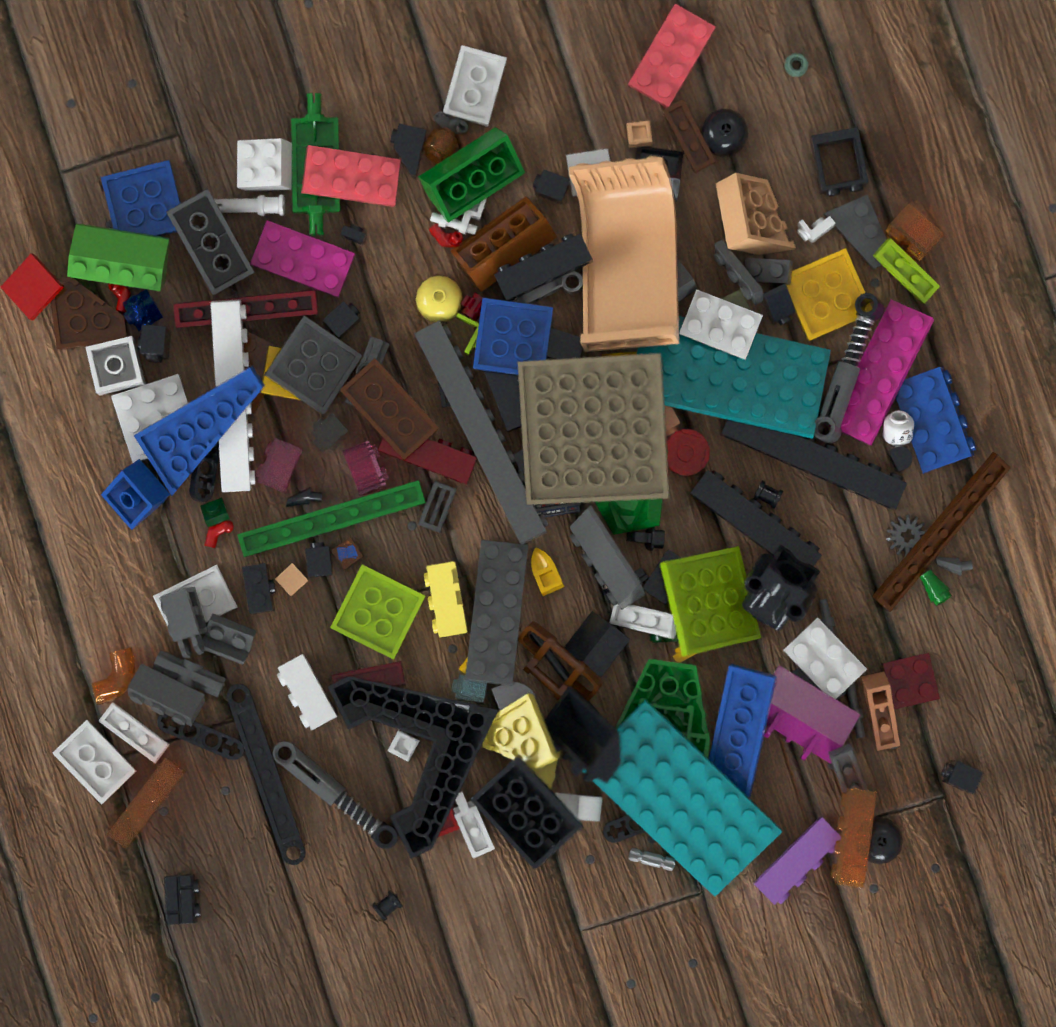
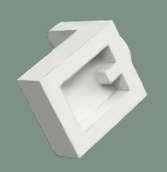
[797,216,836,244]

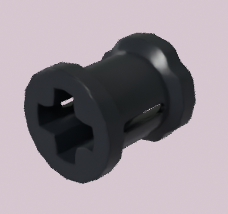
[753,480,783,509]
[372,890,403,921]

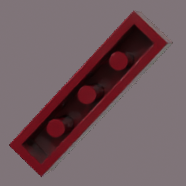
[378,438,477,485]

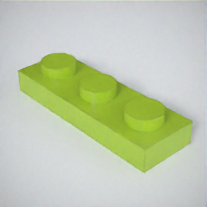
[873,238,940,304]

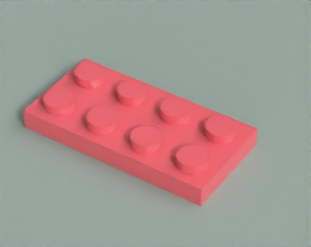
[628,4,716,108]
[301,145,401,207]

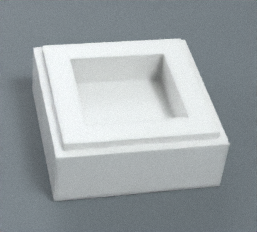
[388,730,419,762]

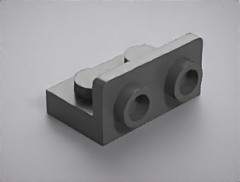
[203,613,256,664]

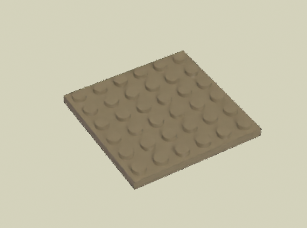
[518,353,670,505]

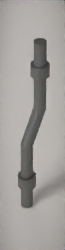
[818,599,866,739]

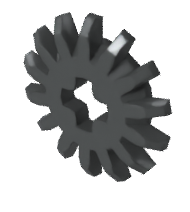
[886,515,927,556]

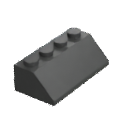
[569,506,646,610]

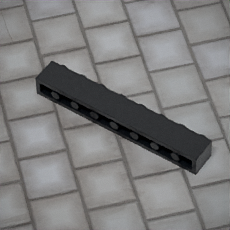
[721,420,907,511]

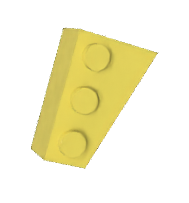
[424,561,468,638]

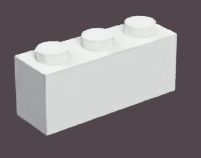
[276,654,338,730]

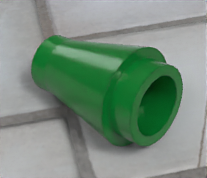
[919,570,952,606]

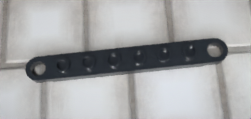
[227,684,306,865]

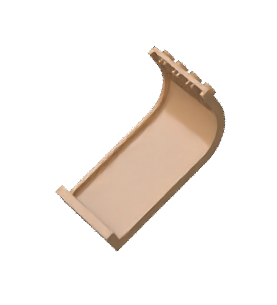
[569,156,679,352]

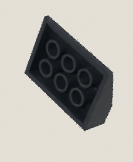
[470,755,584,870]

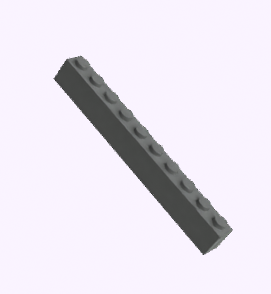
[414,321,548,545]

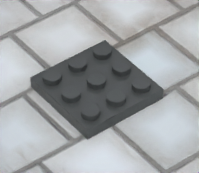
[264,316,362,415]

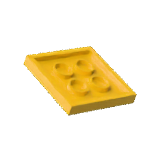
[786,248,872,342]

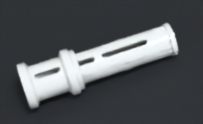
[214,195,285,216]

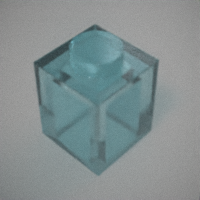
[452,674,487,703]

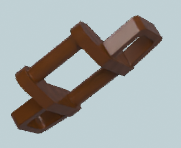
[518,621,604,701]

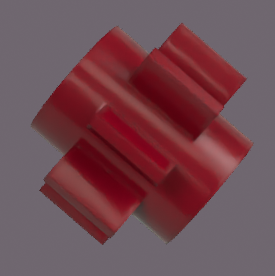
[460,292,483,322]

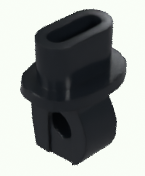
[626,527,665,551]

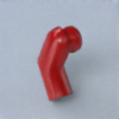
[428,223,463,248]
[108,283,131,313]
[204,520,234,549]

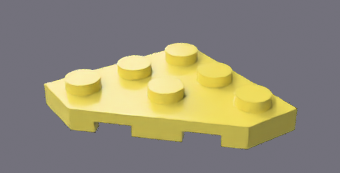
[482,694,558,769]

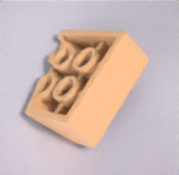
[716,173,796,255]

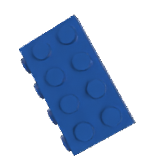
[896,367,976,473]

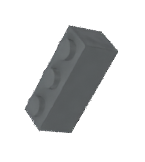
[128,664,205,726]

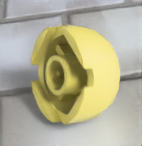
[416,275,463,323]

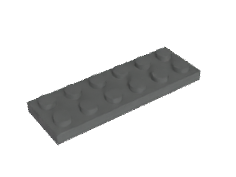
[465,540,528,686]

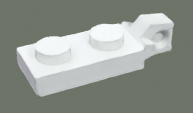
[453,791,495,858]

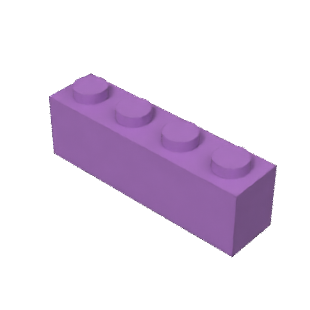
[753,816,842,905]

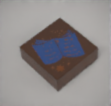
[331,537,364,570]

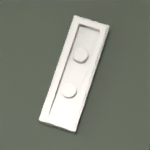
[609,604,676,639]
[99,702,170,764]

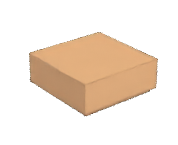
[626,120,653,148]
[275,563,309,596]

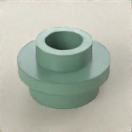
[784,53,808,77]

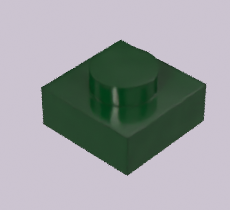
[200,497,230,527]

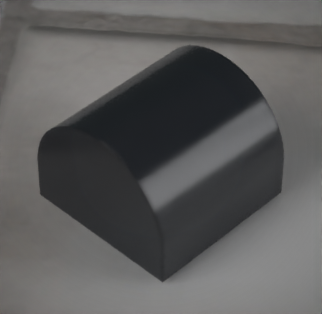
[887,446,912,473]

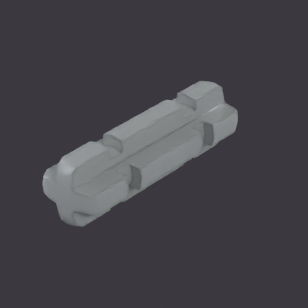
[628,848,675,871]

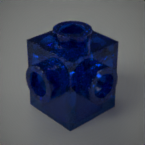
[122,289,163,331]

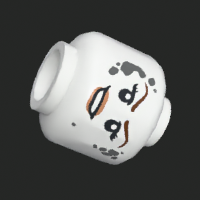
[883,410,914,447]

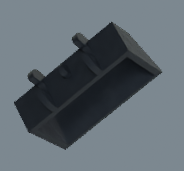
[544,686,621,784]

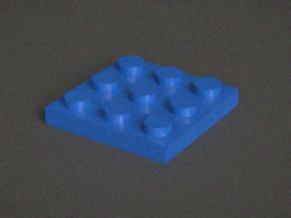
[101,160,180,236]
[473,298,553,375]

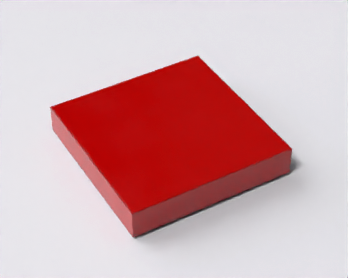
[0,253,64,321]

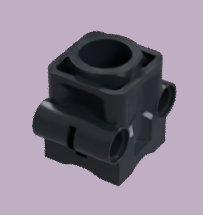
[742,545,820,631]

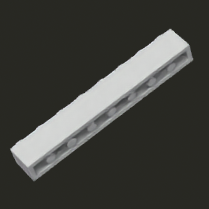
[211,299,256,492]

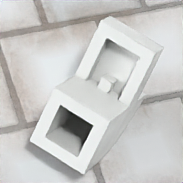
[555,792,603,821]

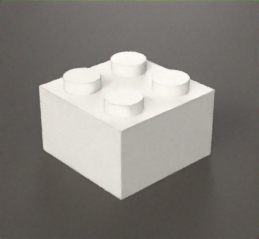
[237,138,292,192]
[86,336,146,395]

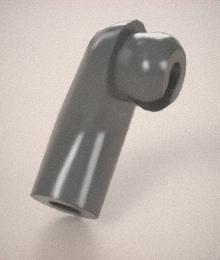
[433,111,468,134]

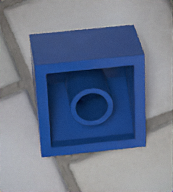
[101,459,170,530]

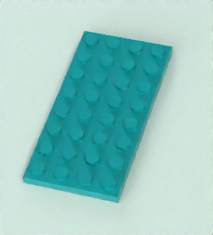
[637,316,831,439]
[583,699,782,897]

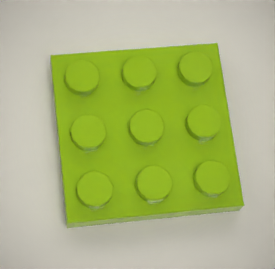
[330,565,426,660]

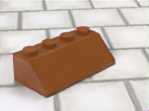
[450,197,557,292]

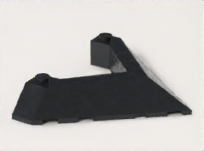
[328,676,498,859]

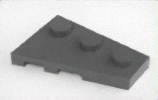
[823,195,887,269]

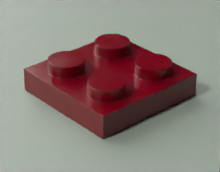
[882,653,940,709]

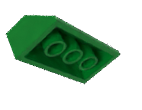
[418,127,525,223]

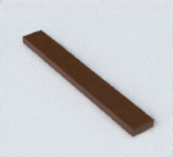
[872,452,1011,612]

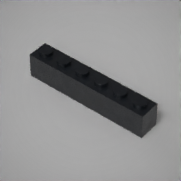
[690,470,822,566]

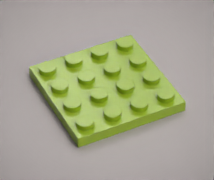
[660,546,761,657]

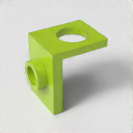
[456,313,479,356]

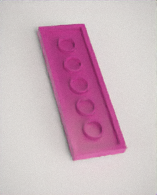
[828,300,934,446]

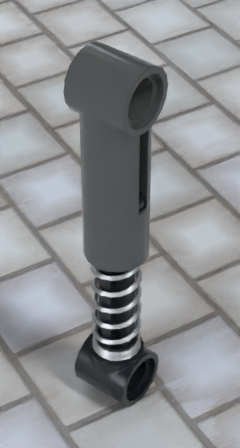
[814,293,884,444]
[273,741,398,849]

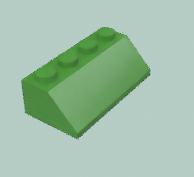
[67,223,170,291]

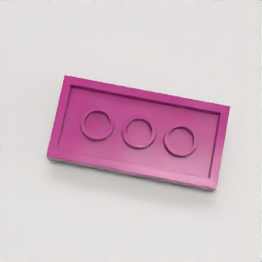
[250,220,355,298]

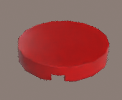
[667,429,710,476]

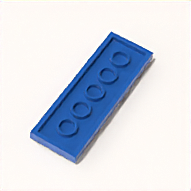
[709,664,777,798]

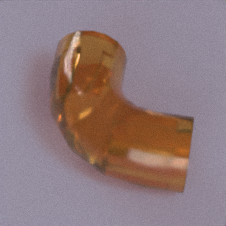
[91,647,136,705]

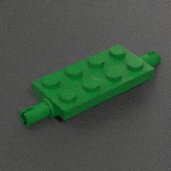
[291,93,340,235]

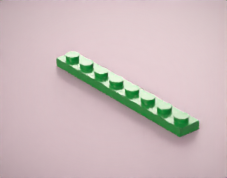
[237,480,426,557]

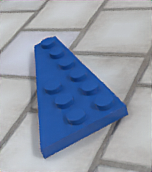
[134,366,265,496]

